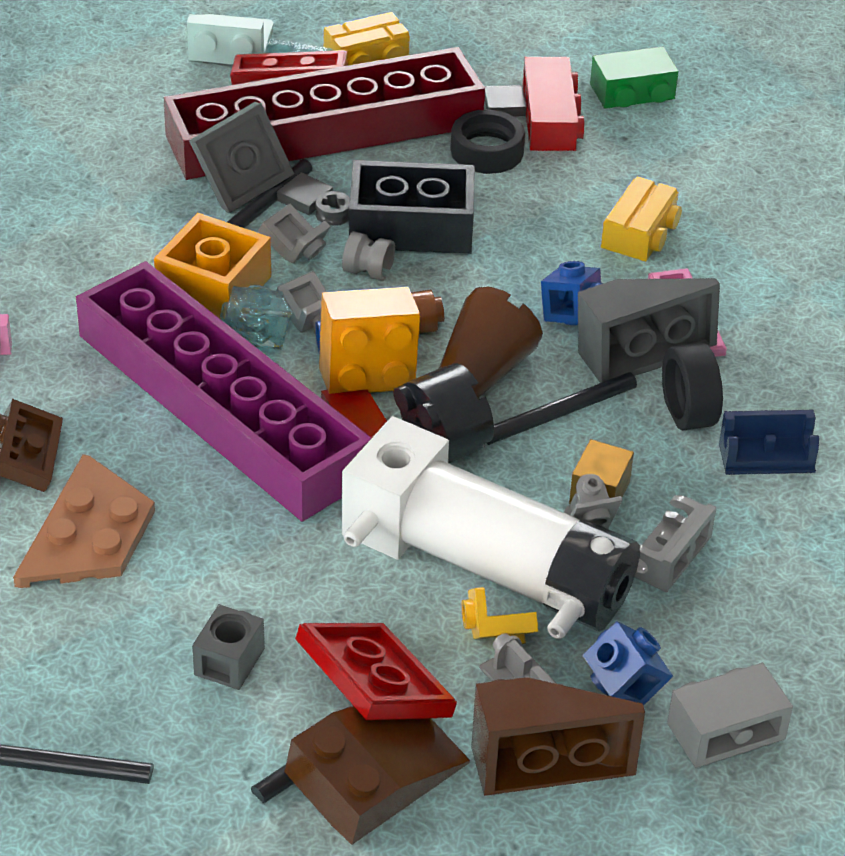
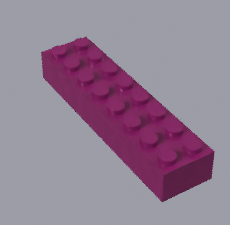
[76,261,372,522]

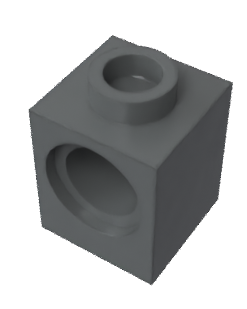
[192,604,265,690]

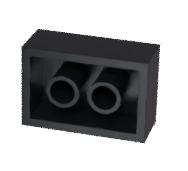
[349,160,475,254]

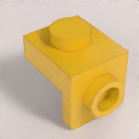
[461,587,539,644]

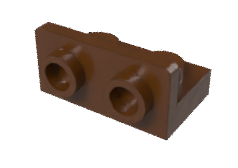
[0,399,63,492]

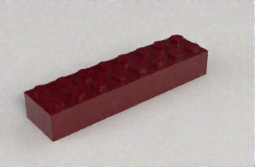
[163,47,485,180]

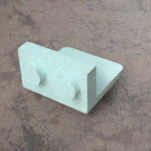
[187,14,273,64]

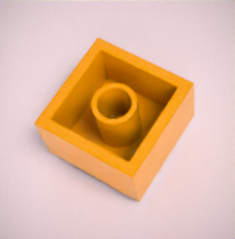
[154,212,271,324]
[319,287,420,394]

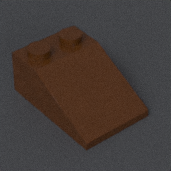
[471,677,645,796]
[284,706,470,845]

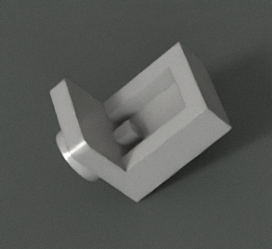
[258,204,331,263]
[275,271,327,333]

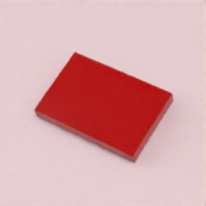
[295,623,457,720]

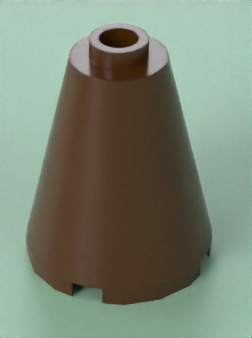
[438,286,543,398]

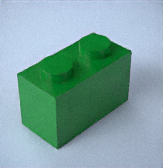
[590,46,679,109]

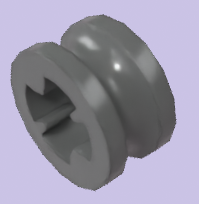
[315,191,350,226]

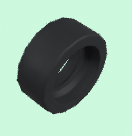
[450,110,525,174]
[662,343,723,431]

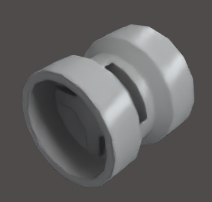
[342,231,395,281]

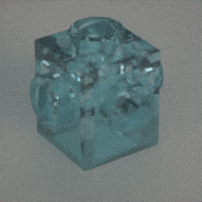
[220,285,292,350]

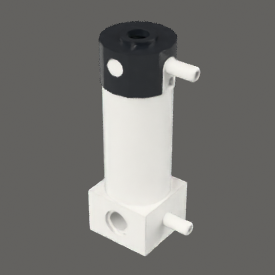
[342,416,640,639]

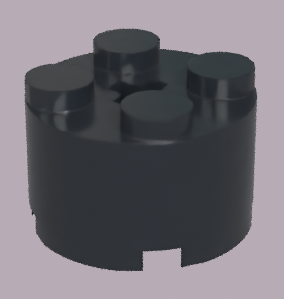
[393,363,494,464]

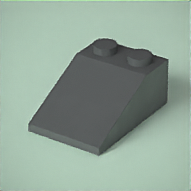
[578,278,720,383]

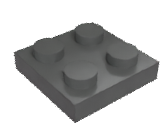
[189,102,294,213]

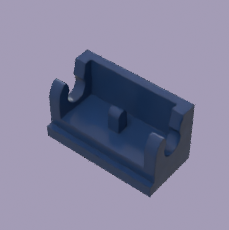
[719,409,819,475]

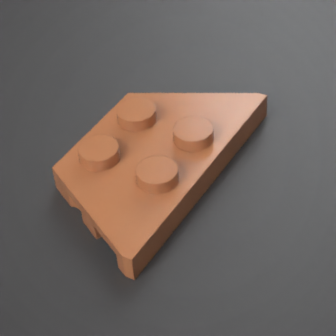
[13,454,155,588]

